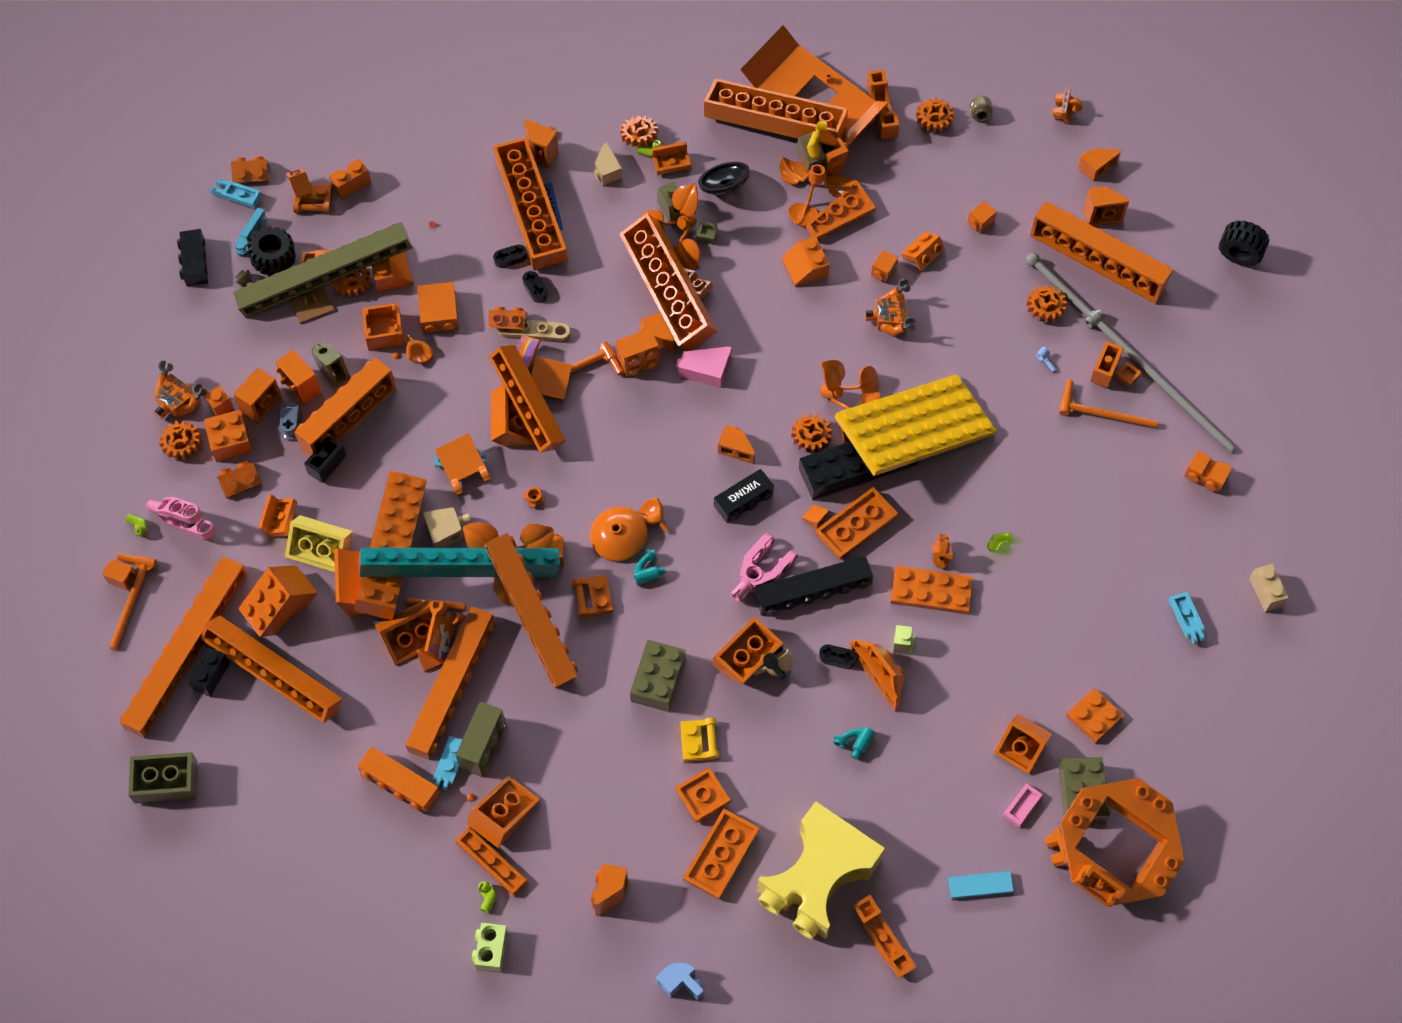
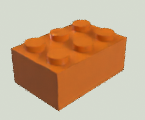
[238,566,306,637]

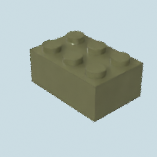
[630,639,686,712]
[455,701,507,777]
[128,752,197,804]
[1058,757,1110,824]

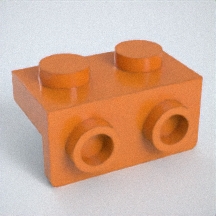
[824,138,849,177]
[652,142,691,176]
[231,156,269,183]
[901,232,945,271]
[488,307,528,330]
[217,460,262,498]
[259,495,298,537]

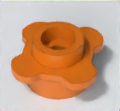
[523,487,546,508]

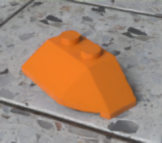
[850,640,905,711]

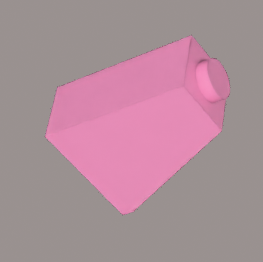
[676,347,732,387]

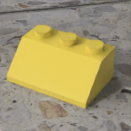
[285,515,353,572]

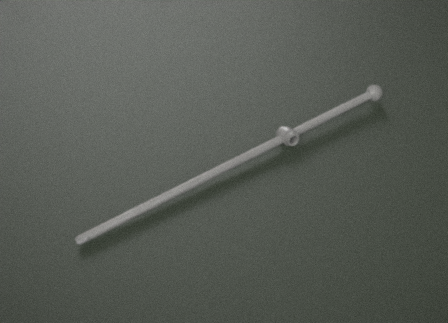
[1026,253,1235,453]

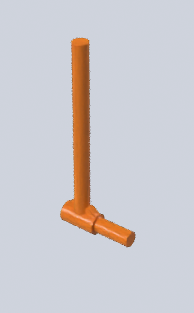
[570,342,624,376]
[1059,380,1158,428]
[109,553,157,650]

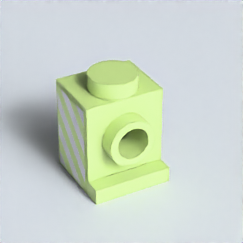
[893,625,915,655]

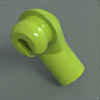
[125,513,148,537]

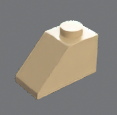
[594,142,622,186]

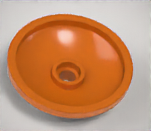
[590,506,648,562]

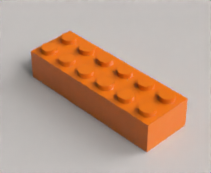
[294,357,396,457]

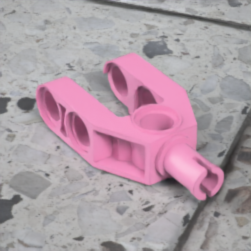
[146,497,216,540]
[730,532,798,602]

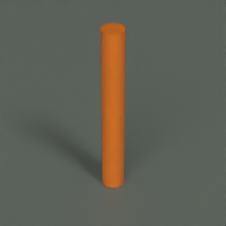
[406,598,466,610]

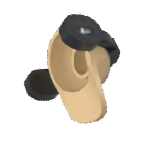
[754,646,793,680]

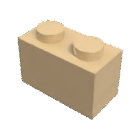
[1249,564,1289,612]

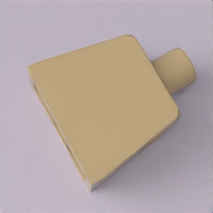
[423,507,471,548]

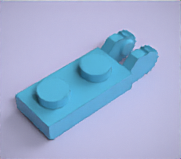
[211,179,262,209]
[235,208,267,257]

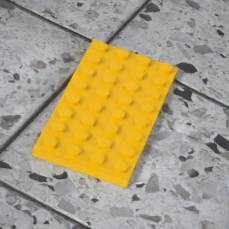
[835,374,997,476]

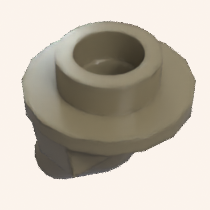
[235,270,253,286]

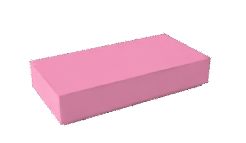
[1003,783,1043,828]

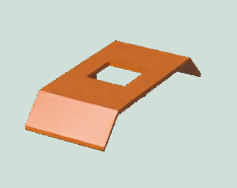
[740,25,888,148]

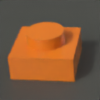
[1114,362,1142,387]

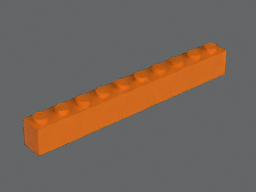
[120,556,247,738]

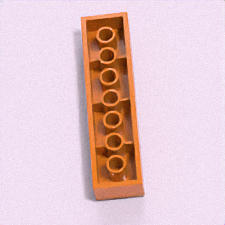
[704,78,848,147]
[493,137,568,271]
[1030,201,1173,304]
[619,213,718,351]
[353,470,427,620]

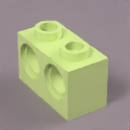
[472,923,508,972]

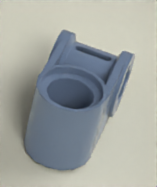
[280,404,302,441]

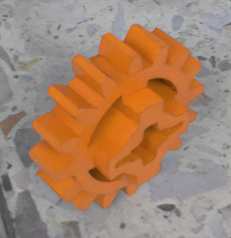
[916,97,954,133]
[620,115,658,148]
[331,268,371,297]
[1026,285,1067,323]
[791,413,832,453]
[159,420,201,460]

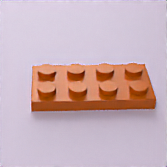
[815,487,898,560]
[890,565,973,615]
[683,808,759,900]

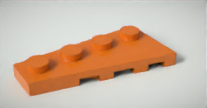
[806,180,876,239]

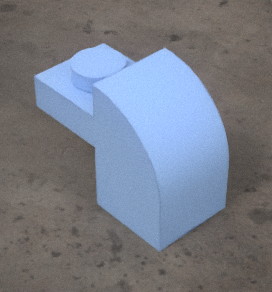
[655,963,704,1001]

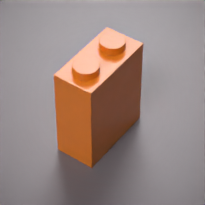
[417,282,459,333]

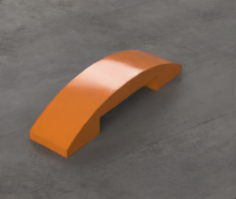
[852,895,917,979]

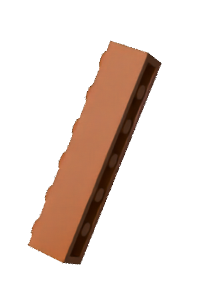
[488,345,566,453]

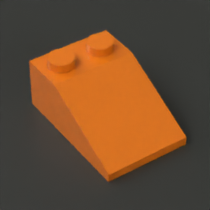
[466,775,540,848]

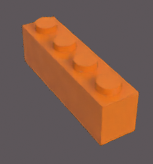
[357,746,440,813]

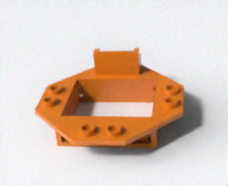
[1060,778,1185,907]

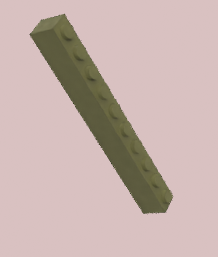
[233,222,413,318]

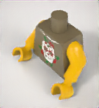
[796,121,827,174]

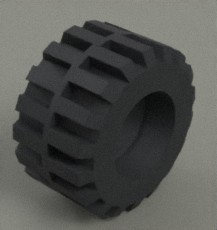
[1218,220,1270,266]
[248,226,296,276]

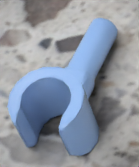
[1036,347,1056,372]

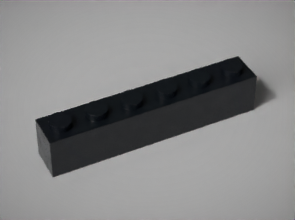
[754,555,873,616]

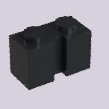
[304,436,346,483]
[188,647,230,697]

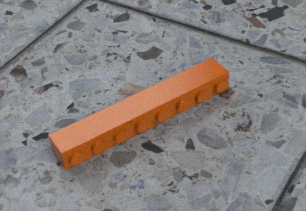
[484,533,578,688]
[405,606,496,760]
[200,616,342,723]

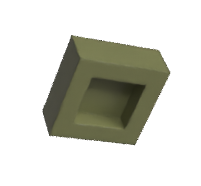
[696,221,718,243]

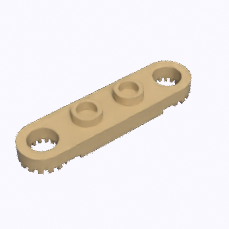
[497,320,570,342]

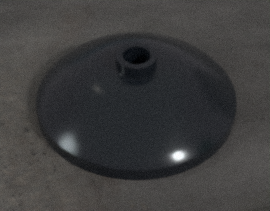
[698,162,750,195]

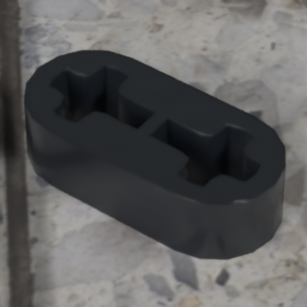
[493,244,527,268]
[522,271,548,303]
[819,644,856,669]

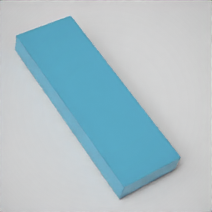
[948,871,1014,899]

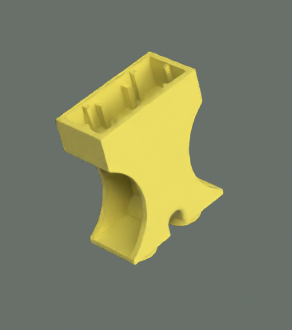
[757,801,885,940]

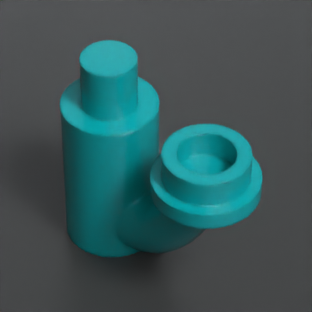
[633,549,666,586]
[833,727,876,760]

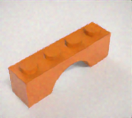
[866,69,899,140]

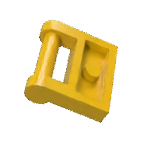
[680,718,720,762]

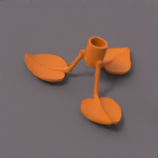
[779,157,856,227]
[640,183,700,270]
[820,360,879,444]
[463,522,554,606]

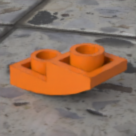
[683,267,713,299]

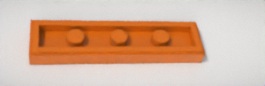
[455,826,528,897]

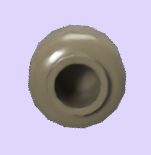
[969,95,993,122]

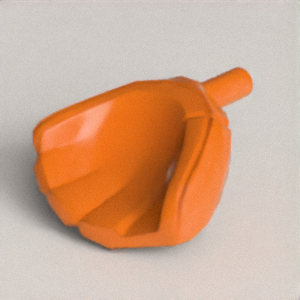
[406,334,434,364]
[638,498,669,532]

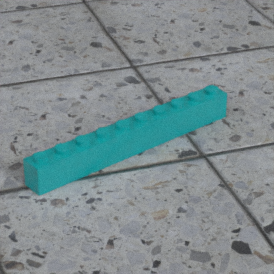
[359,548,560,577]

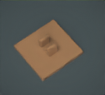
[290,286,334,324]

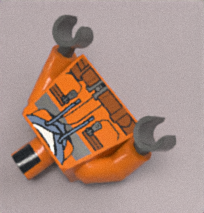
[865,278,916,336]
[154,361,207,420]

